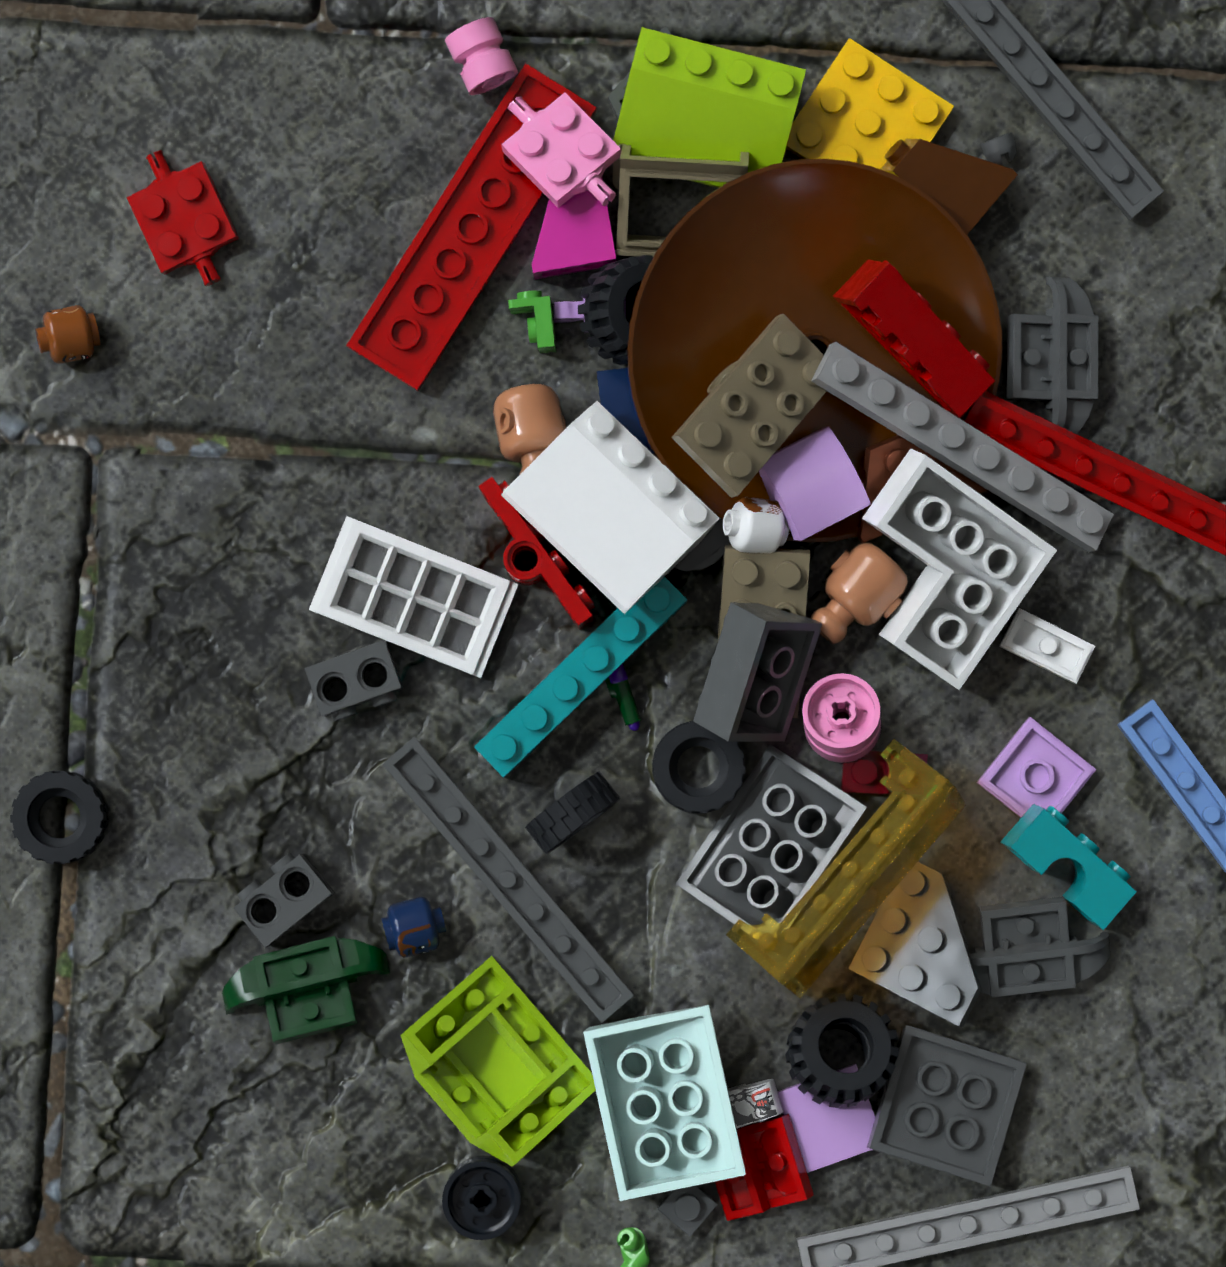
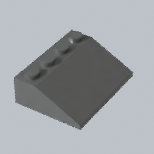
[676,744,884,961]

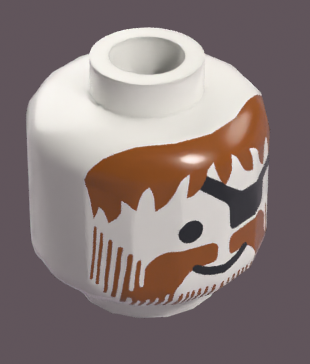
[723,497,789,553]

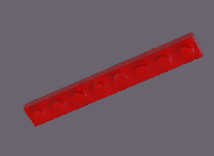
[963,391,1226,556]

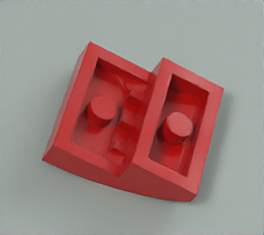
[715,1114,814,1221]

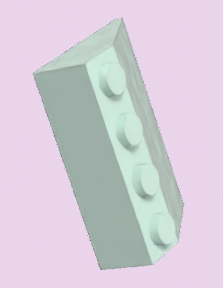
[583,1005,746,1201]

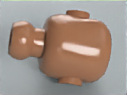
[493,384,566,475]
[810,543,908,644]

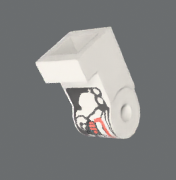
[728,1079,783,1128]

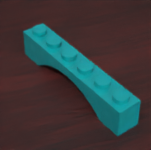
[474,576,687,778]

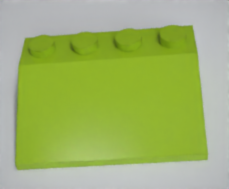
[613,27,806,188]

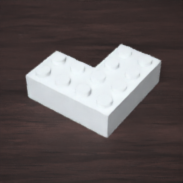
[862,448,1057,690]

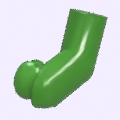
[617,1227,650,1267]

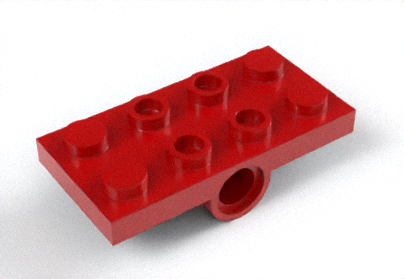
[478,477,595,630]

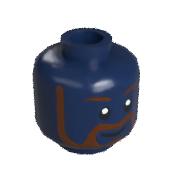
[381,897,446,958]

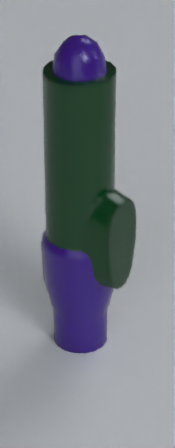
[605,664,641,731]

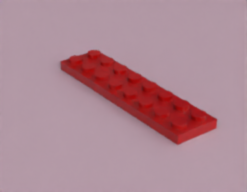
[346,63,597,392]

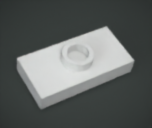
[999,608,1095,684]

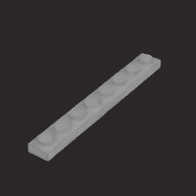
[811,342,1114,552]
[796,1166,1140,1267]

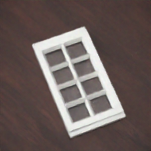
[309,516,519,678]

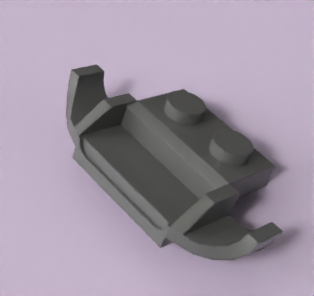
[1007,277,1099,434]
[969,896,1110,998]

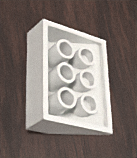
[501,401,720,614]

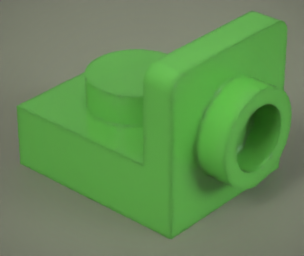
[508,290,556,353]

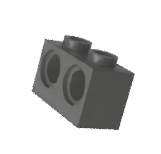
[304,640,404,722]
[234,853,335,948]

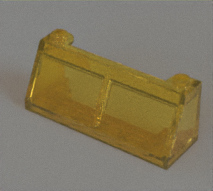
[726,739,966,999]

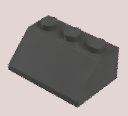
[693,602,823,742]

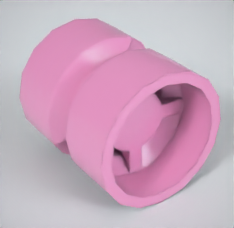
[445,17,518,95]

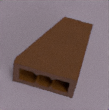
[880,139,1018,235]

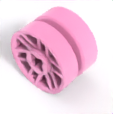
[802,673,881,763]

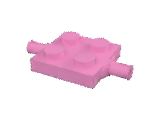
[501,93,621,208]

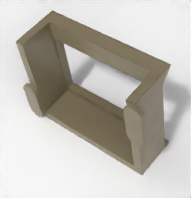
[613,144,749,257]

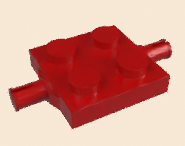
[126,150,239,286]

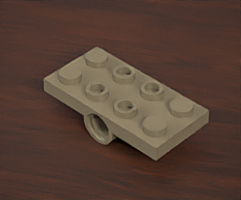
[671,313,827,498]
[718,545,810,718]

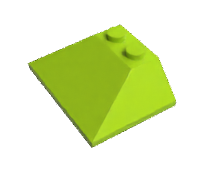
[400,956,596,1166]

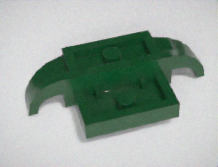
[222,936,390,1045]

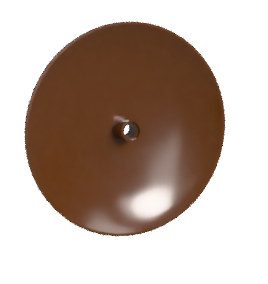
[627,159,1002,543]

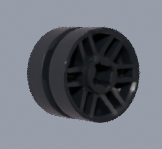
[442,1155,522,1240]

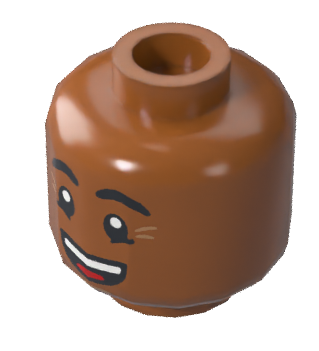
[35,305,100,364]

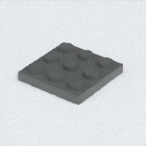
[867,1024,1027,1187]

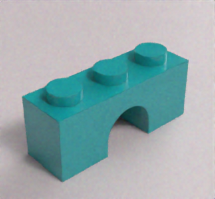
[1000,804,1137,930]

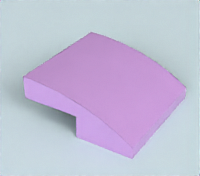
[759,426,871,541]

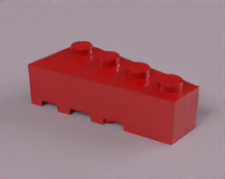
[832,259,995,418]

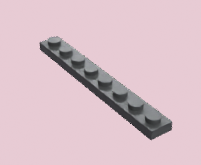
[941,0,1164,221]
[382,737,634,1023]

